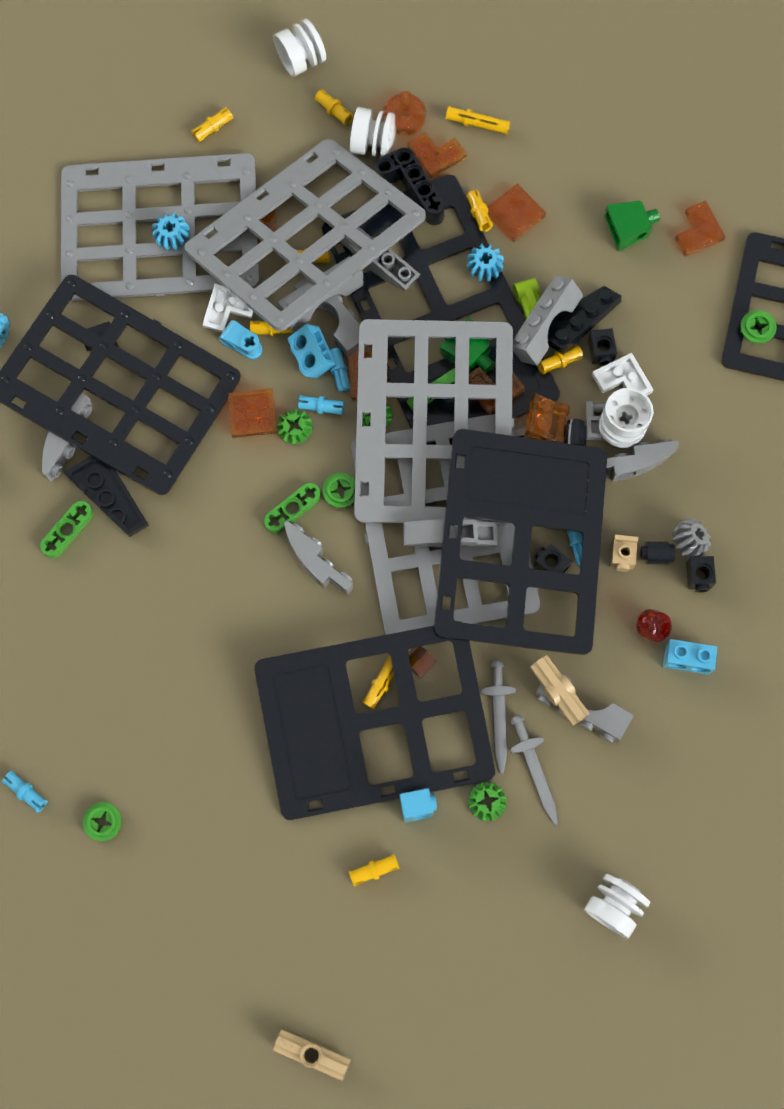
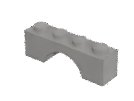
[278,256,363,331]
[513,275,583,366]
[294,278,367,359]
[535,673,634,743]

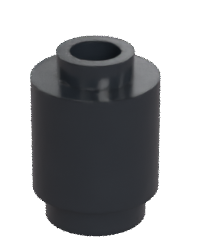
[563,419,587,446]
[640,541,675,565]

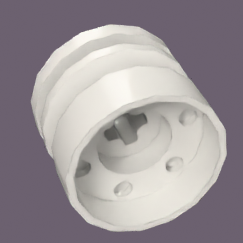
[273,19,326,77]
[350,107,396,157]
[599,388,654,448]
[584,874,650,939]

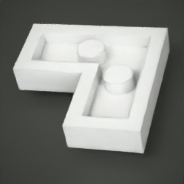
[202,284,254,333]
[592,353,654,396]

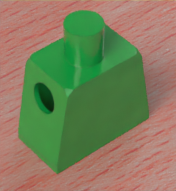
[604,201,660,251]
[439,317,495,372]

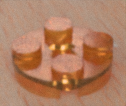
[384,91,426,135]

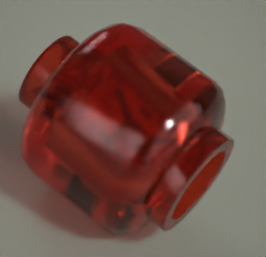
[636,609,672,642]

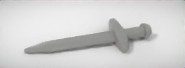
[481,660,516,774]
[510,715,558,825]

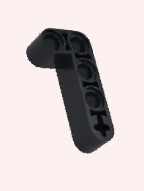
[375,147,444,225]

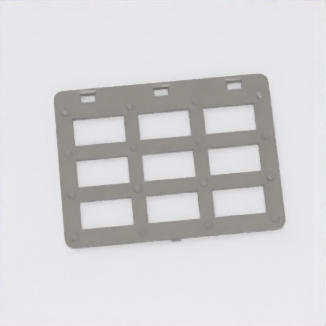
[184,139,426,331]
[61,153,259,301]
[354,319,514,526]
[351,414,540,635]

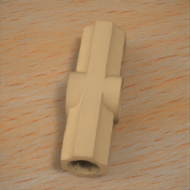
[530,655,590,726]
[273,1029,351,1081]

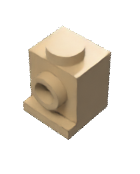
[610,535,638,572]

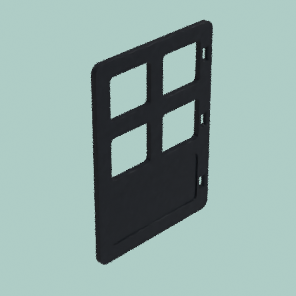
[434,429,607,655]
[254,621,495,820]

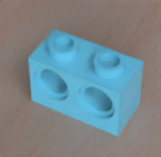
[287,324,337,379]
[663,639,717,675]
[400,788,437,822]

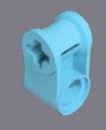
[219,320,262,359]

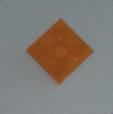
[488,183,546,242]
[228,388,277,438]

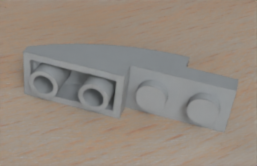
[340,227,420,291]
[42,393,93,482]
[606,439,679,482]
[403,519,498,547]
[284,521,354,596]

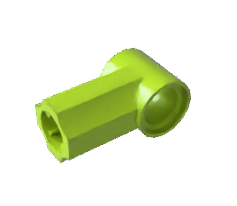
[513,278,540,319]

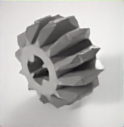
[672,518,711,558]

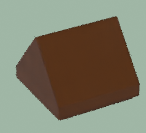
[409,646,437,678]

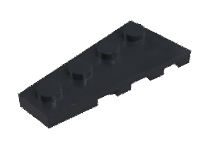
[547,286,621,355]
[64,456,149,537]

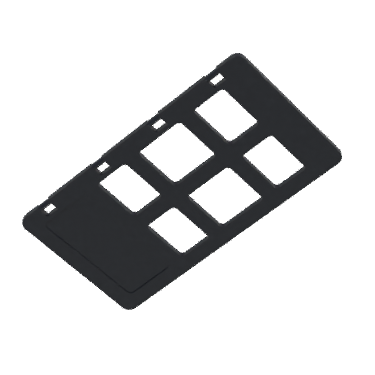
[322,174,560,445]

